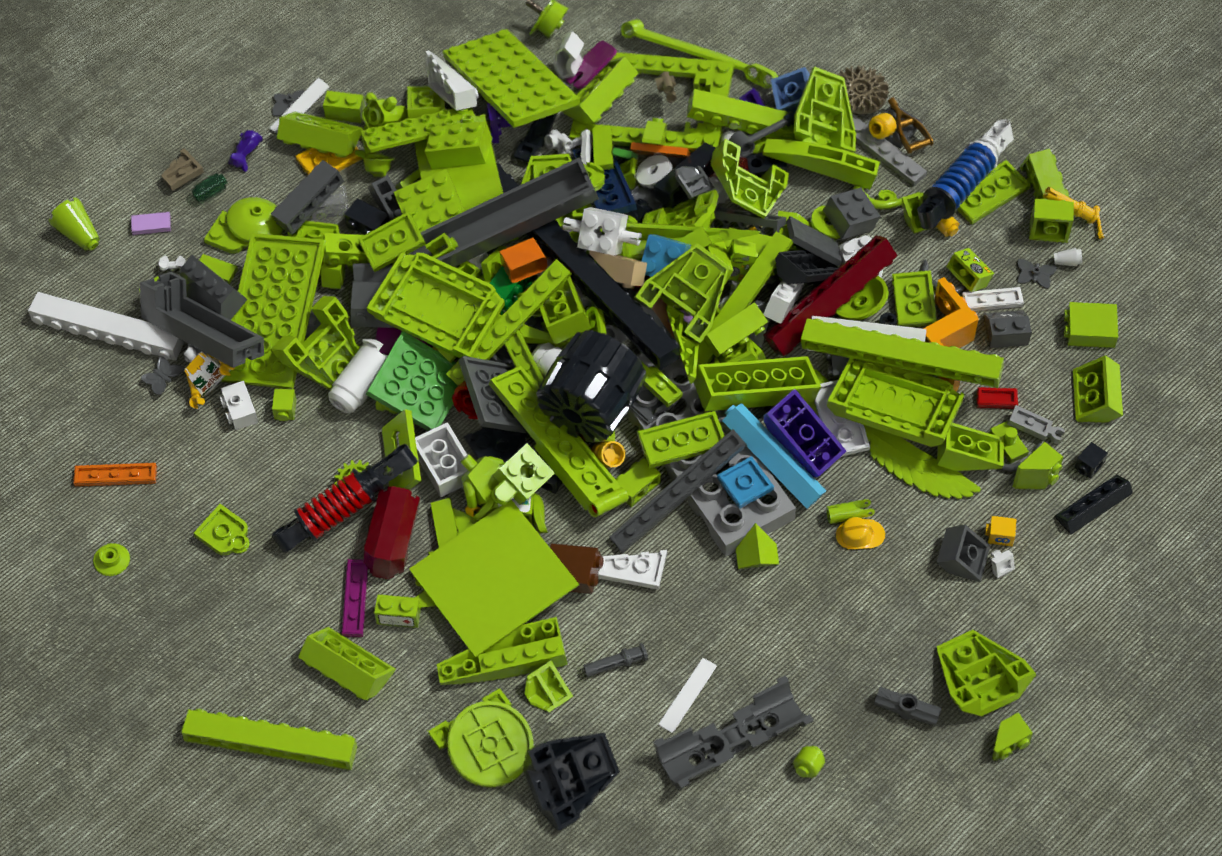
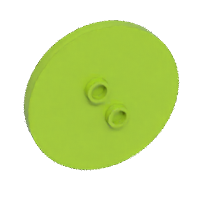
[447,701,534,788]

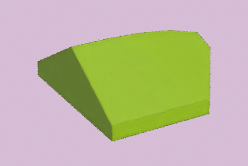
[524,660,573,712]

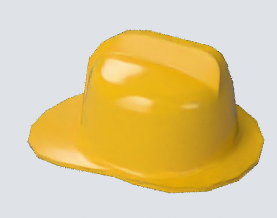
[836,517,885,550]

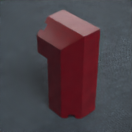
[364,486,420,580]

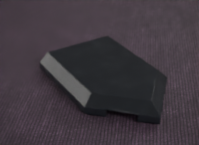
[464,427,527,463]

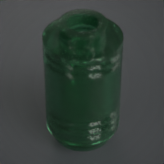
[191,172,228,202]

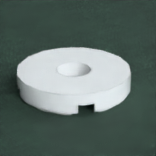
[636,155,672,189]

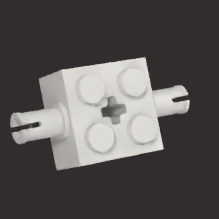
[563,207,642,256]

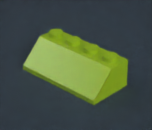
[562,56,638,125]
[277,111,363,157]
[298,627,396,700]

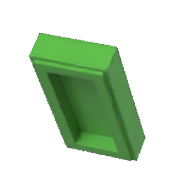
[612,147,638,160]

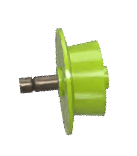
[525,0,569,39]

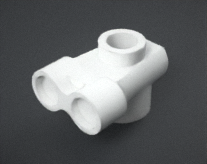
[545,129,573,156]

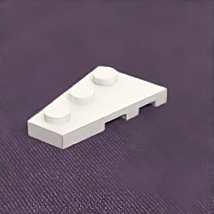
[598,550,667,590]

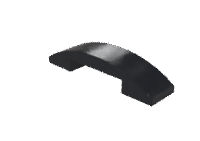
[514,113,558,163]

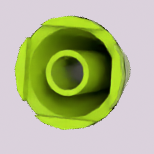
[48,197,100,251]

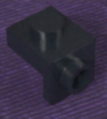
[624,198,653,223]

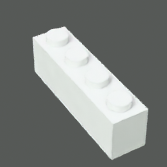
[763,279,804,324]

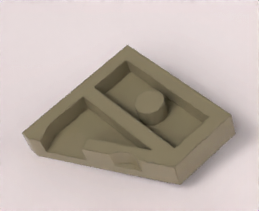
[161,148,204,191]

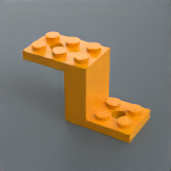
[923,277,979,391]

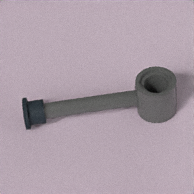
[729,111,795,157]

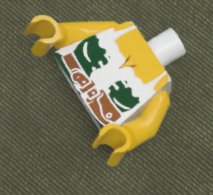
[183,346,235,409]

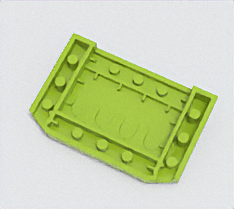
[367,253,505,358]
[827,358,965,447]

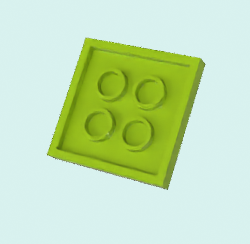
[394,169,465,232]

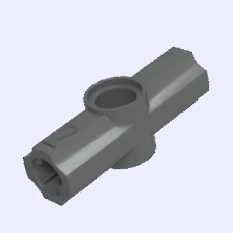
[874,687,941,726]

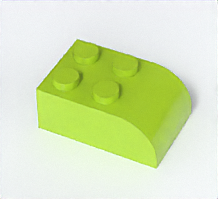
[540,276,591,344]

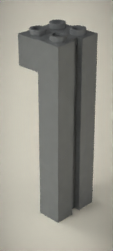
[140,272,264,368]

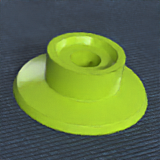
[93,543,130,576]

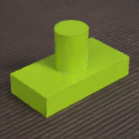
[989,421,1029,463]

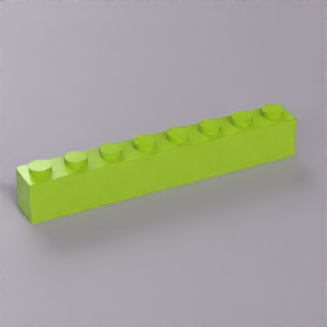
[181,709,357,770]

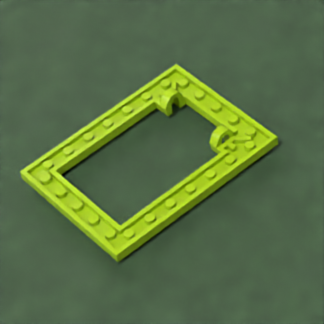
[569,50,734,153]

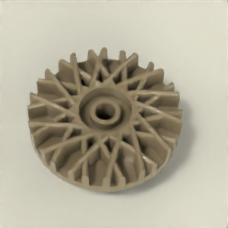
[837,65,889,114]

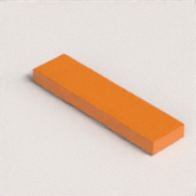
[74,463,157,487]

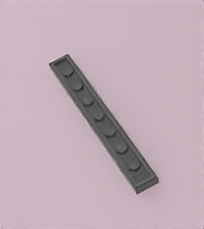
[609,429,747,553]

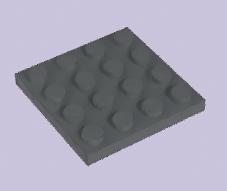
[458,356,529,434]

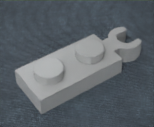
[1008,405,1065,444]

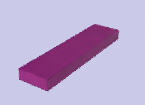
[342,559,368,637]

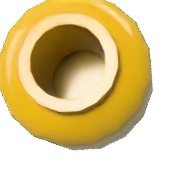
[868,113,896,139]

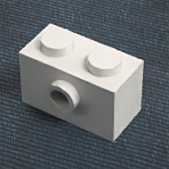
[220,381,258,430]

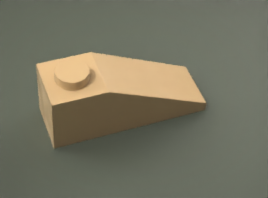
[589,250,647,289]

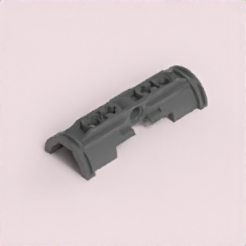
[654,675,814,790]

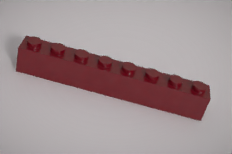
[763,235,898,356]

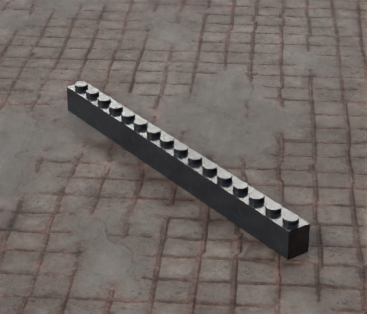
[497,163,680,370]

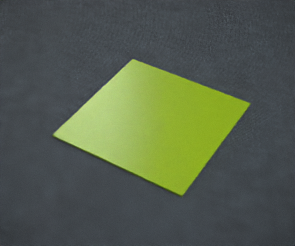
[409,500,579,657]

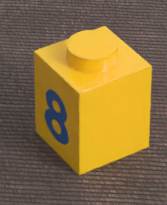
[985,516,1016,547]

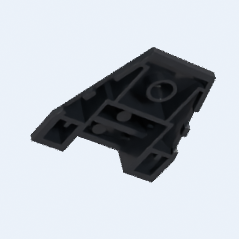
[523,733,620,831]

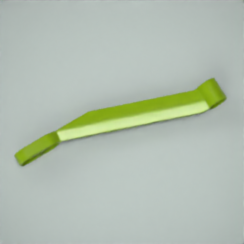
[621,19,778,89]

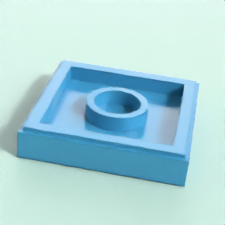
[717,456,774,509]

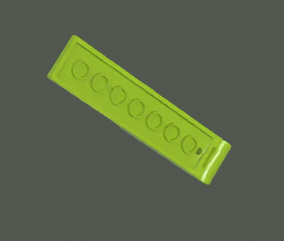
[489,366,629,517]

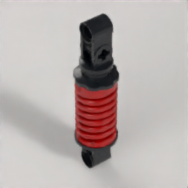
[271,444,418,553]

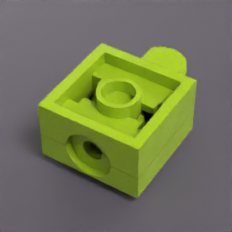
[492,443,555,505]

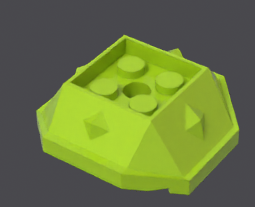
[642,189,719,227]

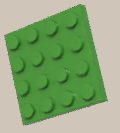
[366,331,458,431]

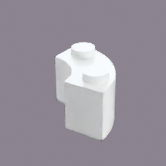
[554,31,584,80]

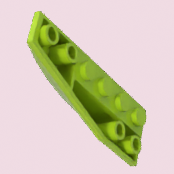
[762,139,880,190]

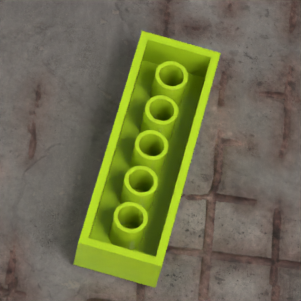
[693,356,821,411]

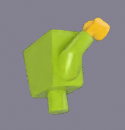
[460,454,504,517]

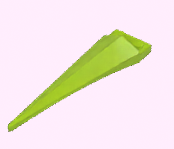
[601,222,760,259]

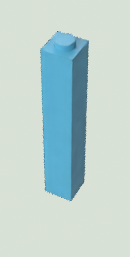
[722,404,826,508]

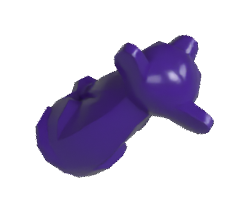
[228,130,263,172]

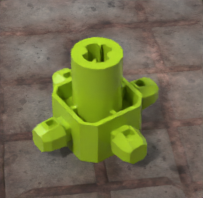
[362,93,408,130]

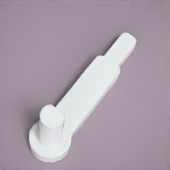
[570,129,593,164]

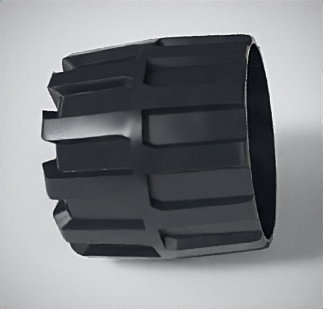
[536,330,646,442]

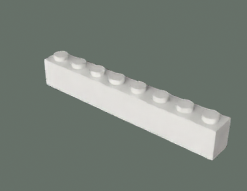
[28,292,185,361]

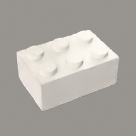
[415,422,467,497]

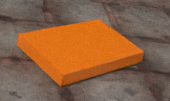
[631,142,691,158]

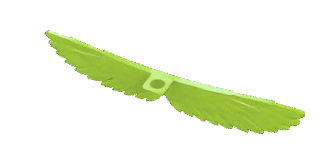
[807,368,981,499]

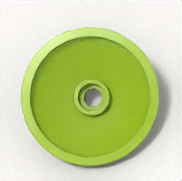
[227,197,283,243]
[835,276,889,321]

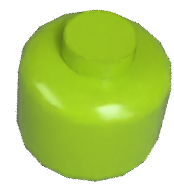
[793,746,825,778]

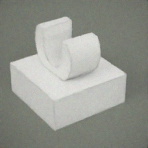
[991,550,1015,578]

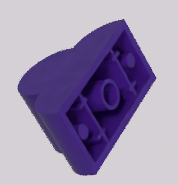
[764,389,847,477]

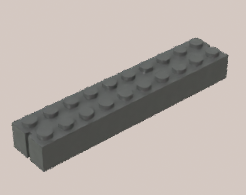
[408,157,599,267]

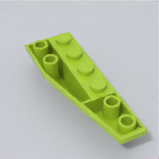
[436,617,568,685]

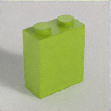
[1063,302,1118,348]

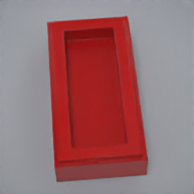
[977,387,1018,409]

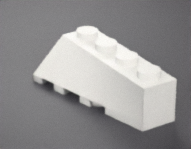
[425,50,478,110]

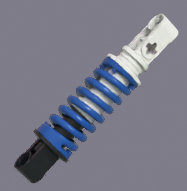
[917,119,1014,229]

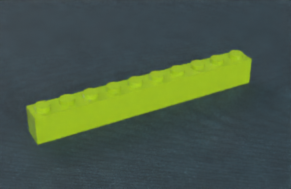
[801,318,1004,388]

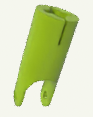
[826,499,875,524]

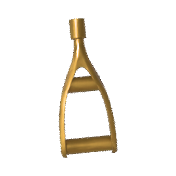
[888,97,934,154]

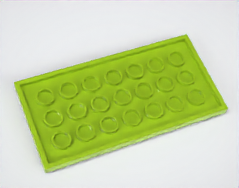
[443,29,580,128]
[220,233,326,389]

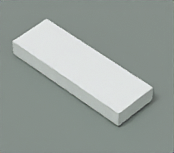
[962,287,1024,311]

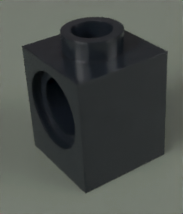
[1074,442,1108,479]

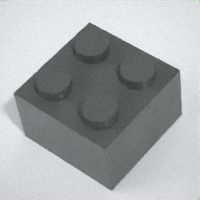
[823,188,881,240]

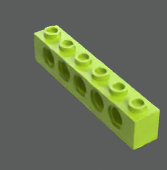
[322,233,396,266]

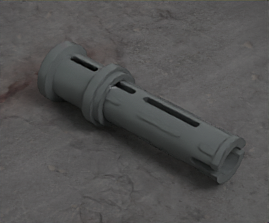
[583,642,648,677]

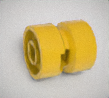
[591,441,625,468]

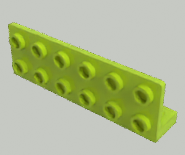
[361,107,479,154]

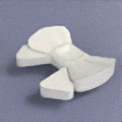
[159,256,186,271]

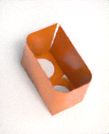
[499,238,547,283]

